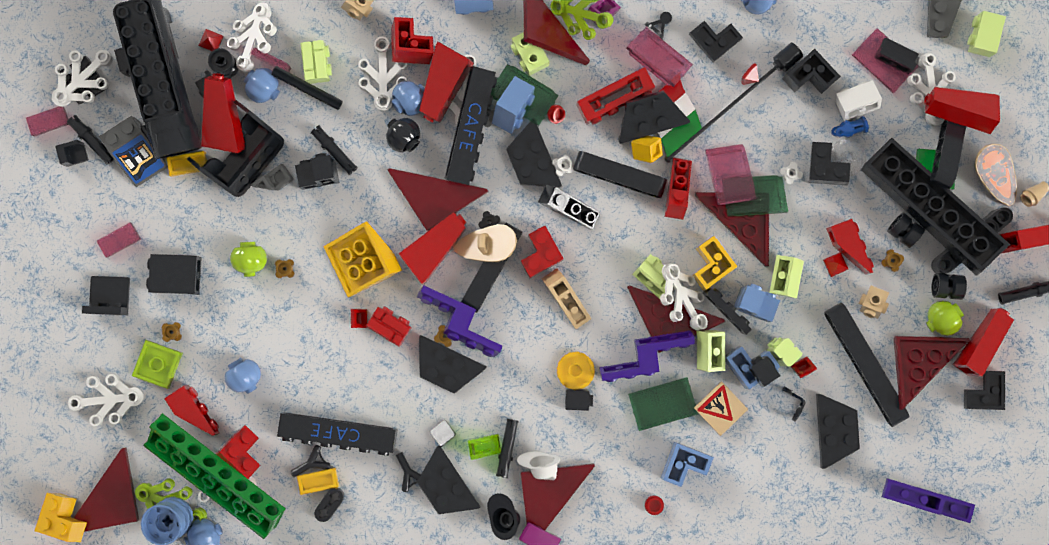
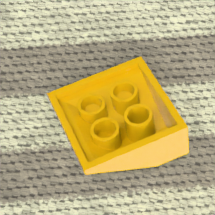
[323,221,402,298]

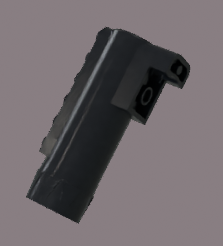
[113,0,202,159]

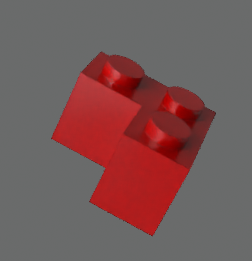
[391,17,434,65]
[521,226,564,278]
[216,425,261,479]

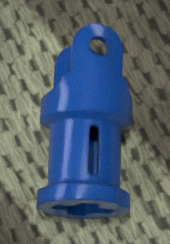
[831,116,869,138]

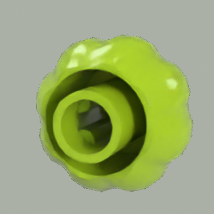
[230,242,267,277]
[926,301,964,336]

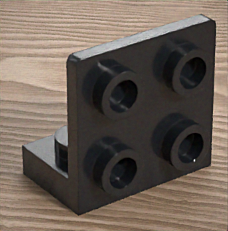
[82,276,130,315]

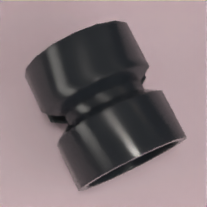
[208,48,238,78]
[887,212,925,248]
[931,273,967,300]

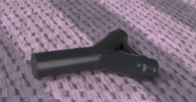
[290,445,331,477]
[396,452,421,492]

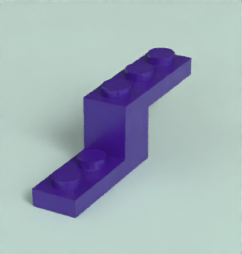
[417,285,503,357]
[599,331,695,382]
[881,478,975,523]

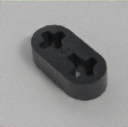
[314,488,344,522]

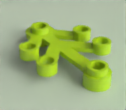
[550,0,614,40]
[135,478,207,522]

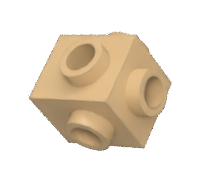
[341,0,374,21]
[859,285,889,319]

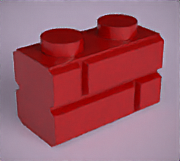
[366,306,412,347]

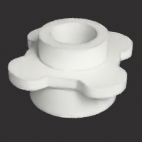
[552,155,573,176]
[780,162,803,185]

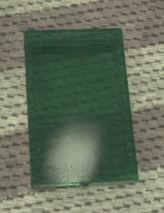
[491,64,559,126]
[722,175,788,217]
[628,377,698,431]

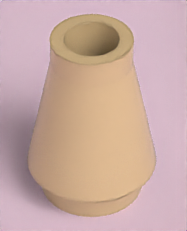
[1020,181,1049,207]

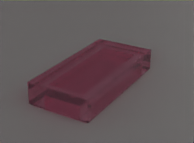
[251,47,291,72]
[26,106,68,137]
[97,222,141,258]

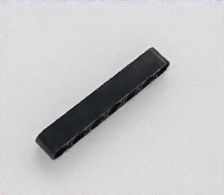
[824,302,910,427]

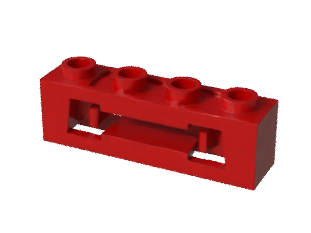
[576,67,655,125]

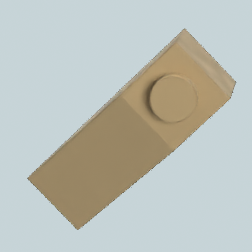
[541,268,591,329]

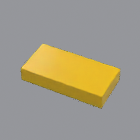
[167,151,207,177]
[297,468,339,495]

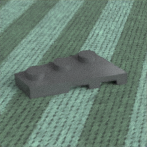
[927,0,962,38]

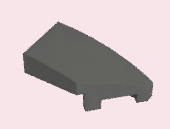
[251,164,294,191]

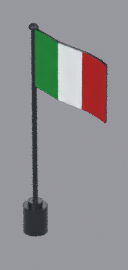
[657,42,803,163]

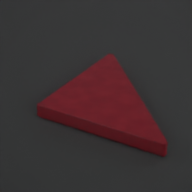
[523,0,590,66]
[388,168,489,231]
[695,192,769,267]
[627,285,726,353]
[893,336,970,410]
[74,447,139,532]
[521,463,595,530]

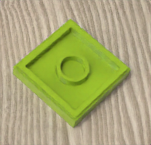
[132,340,183,389]

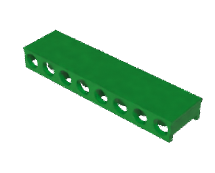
[143,413,286,539]

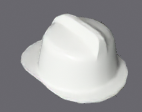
[517,451,561,480]

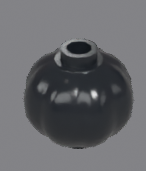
[386,118,420,153]

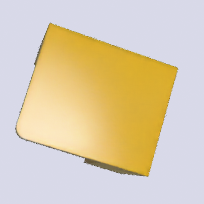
[631,135,663,163]

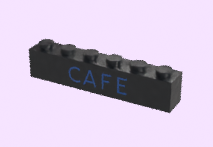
[444,66,497,185]
[277,412,398,456]

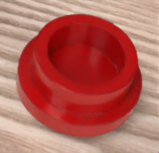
[547,104,565,124]
[645,495,664,515]

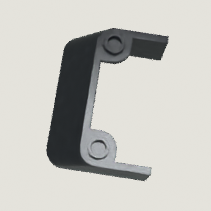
[187,100,284,197]

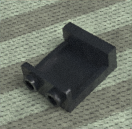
[146,254,202,295]

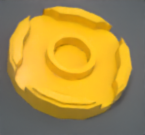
[557,352,595,390]

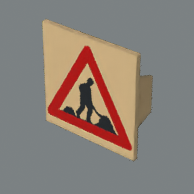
[694,381,748,436]

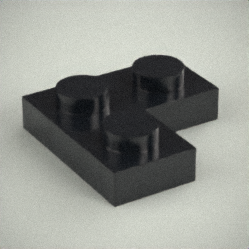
[689,21,743,63]
[964,371,1005,410]

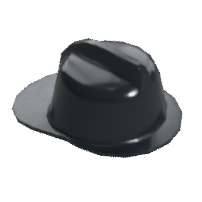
[487,493,520,540]

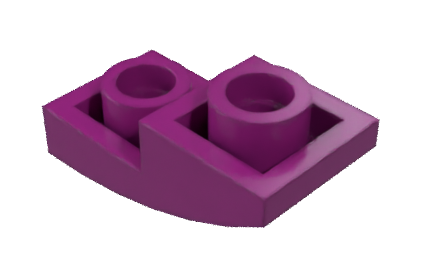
[519,522,561,545]

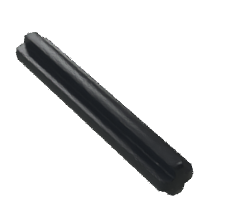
[272,66,343,110]

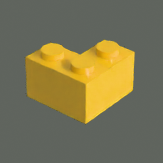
[693,236,738,291]
[34,493,87,542]

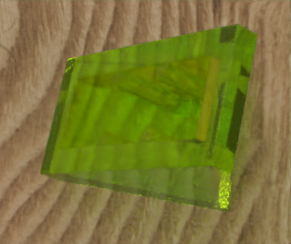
[468,434,501,460]

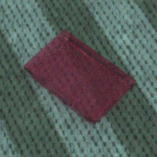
[626,27,693,87]
[705,144,756,205]

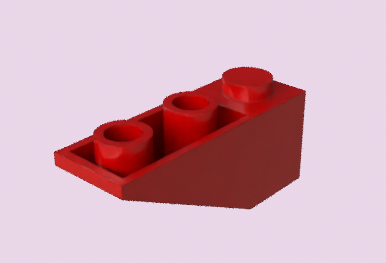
[664,158,692,220]
[826,219,874,275]
[164,385,220,436]

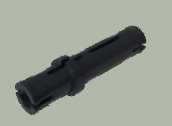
[67,115,114,165]
[311,125,358,175]
[998,281,1049,305]
[496,419,519,478]

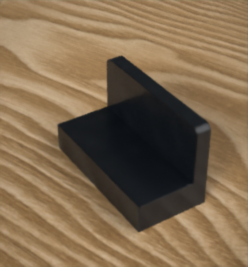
[874,38,919,74]

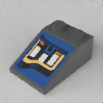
[99,116,168,187]

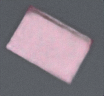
[852,28,919,93]

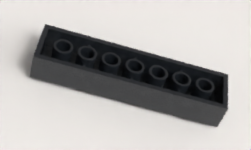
[861,138,1010,276]

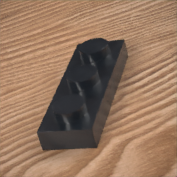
[702,288,752,335]

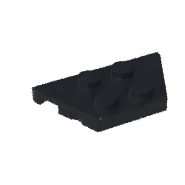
[618,91,690,144]
[506,119,562,188]
[419,335,487,394]
[816,394,860,469]
[417,445,480,515]

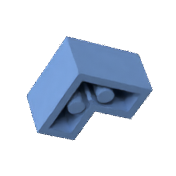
[492,76,535,134]
[734,284,780,322]
[725,346,781,390]
[661,442,714,487]

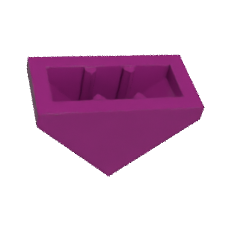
[588,0,621,29]

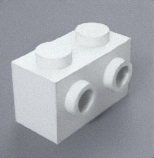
[835,80,882,121]

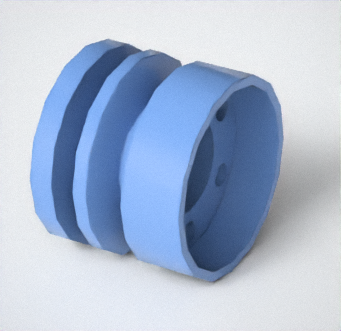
[141,497,194,545]

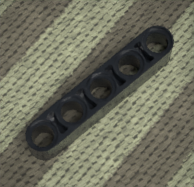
[930,120,966,189]
[573,151,667,198]
[931,207,1013,274]
[461,222,523,313]

